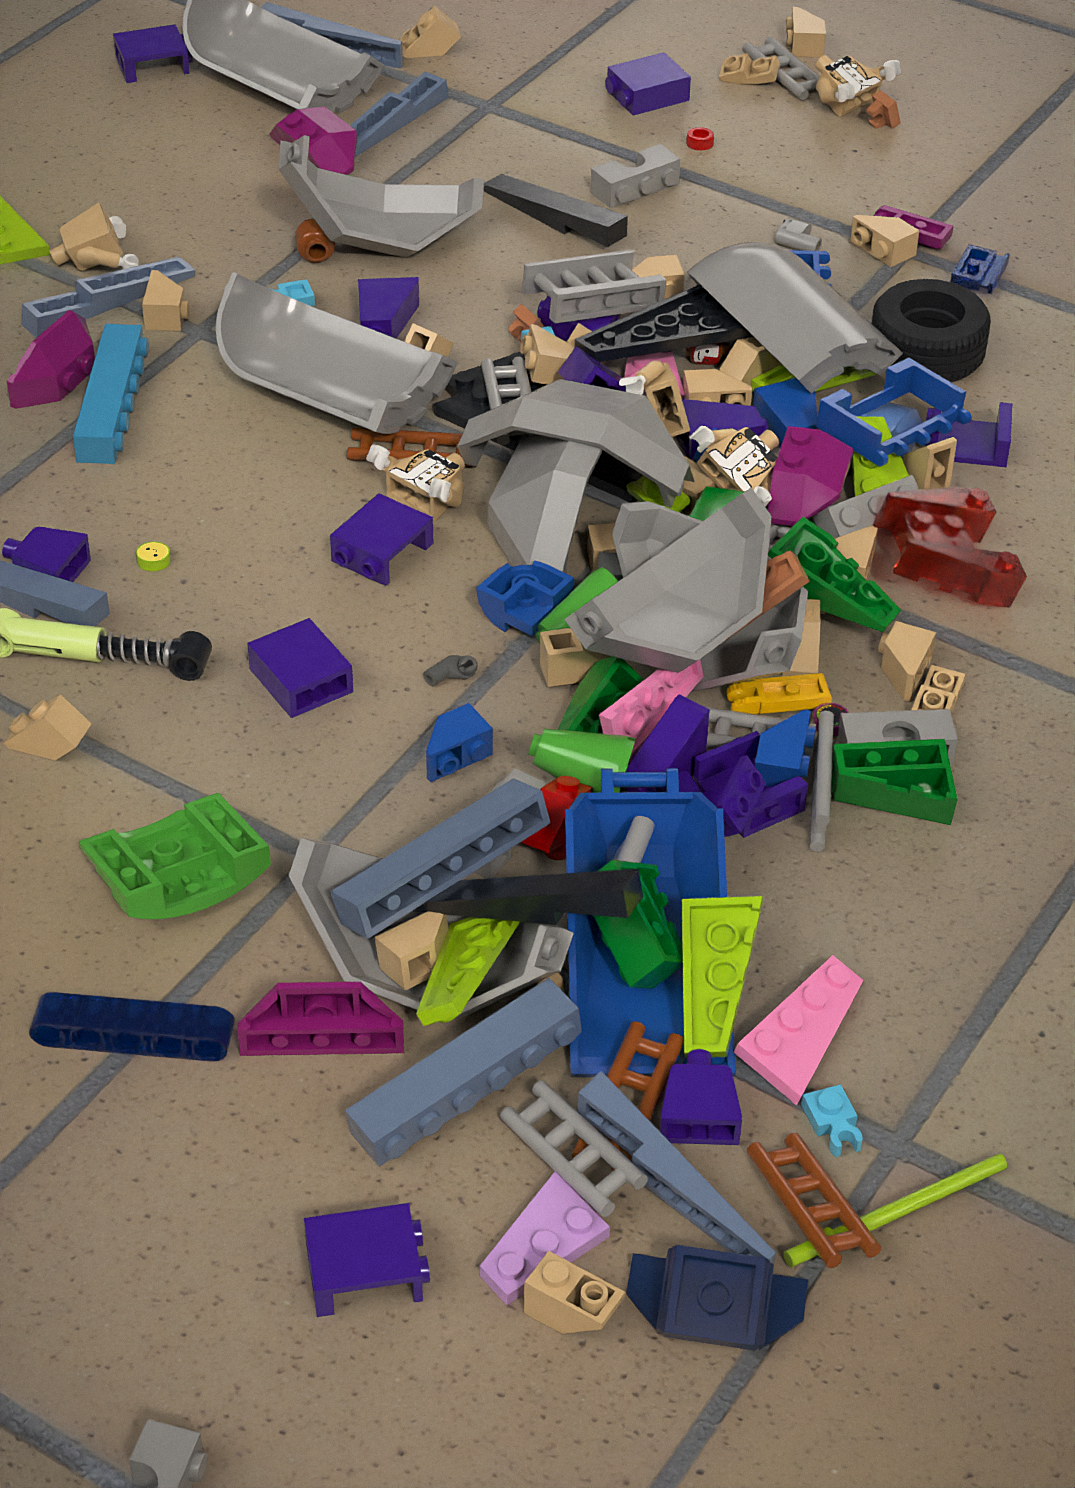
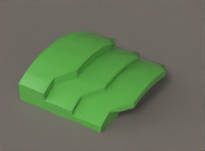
[79,793,271,919]

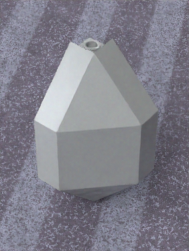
[278,135,484,258]
[457,379,695,508]
[488,434,603,574]
[565,488,772,673]
[612,501,808,691]
[289,838,574,1020]

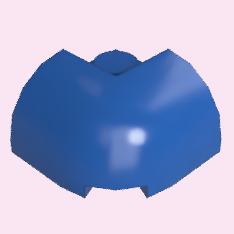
[476,560,574,636]

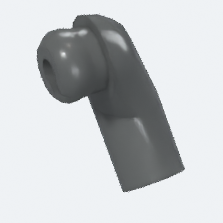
[423,655,478,687]

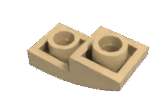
[719,53,780,84]
[911,665,966,714]

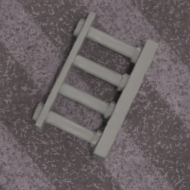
[522,250,666,323]

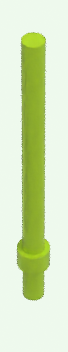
[783,1153,1007,1268]

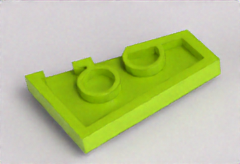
[851,416,919,510]

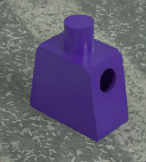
[2,526,91,582]
[660,1049,742,1145]

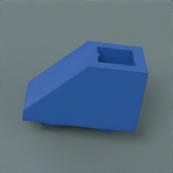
[426,703,493,782]
[755,710,816,787]

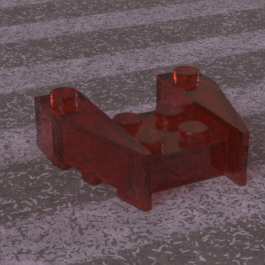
[873,487,1027,608]

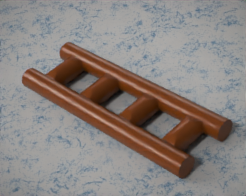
[347,427,477,467]
[571,1021,684,1171]
[747,1132,881,1268]

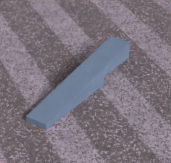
[261,2,403,69]
[350,71,449,157]
[22,257,195,338]
[0,560,110,626]
[578,1071,776,1264]

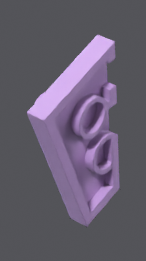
[480,1172,610,1305]

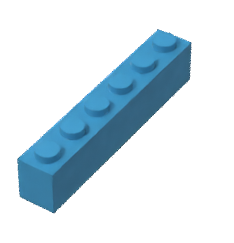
[73,324,149,464]

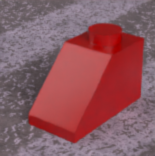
[521,776,593,853]

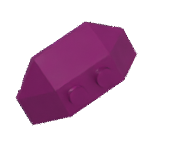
[269,106,357,175]
[6,310,95,409]
[768,426,853,526]
[237,982,404,1056]

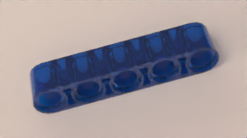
[29,992,235,1062]

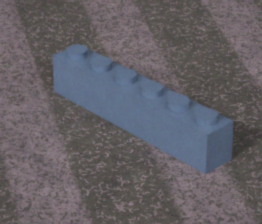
[330,778,551,939]
[345,978,582,1167]

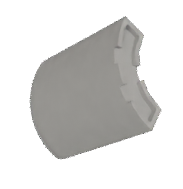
[183,0,384,113]
[687,242,903,394]
[216,272,458,434]

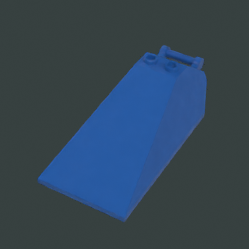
[565,768,736,1077]

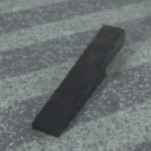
[484,174,628,247]
[413,869,643,925]

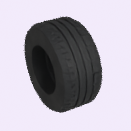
[871,279,991,382]

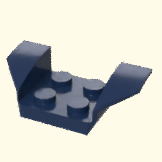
[626,1245,808,1351]

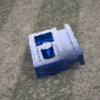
[950,244,1010,294]

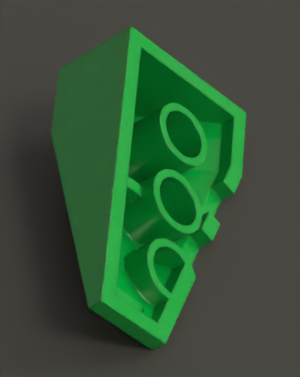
[768,517,901,632]
[557,656,644,734]

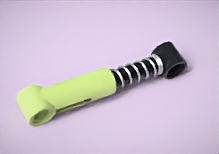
[0,608,212,681]

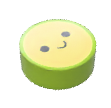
[136,541,171,571]

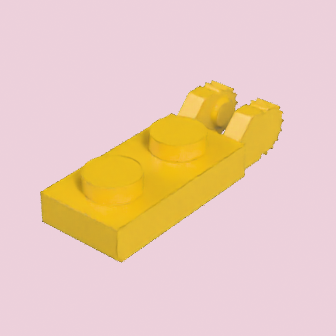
[726,673,832,715]

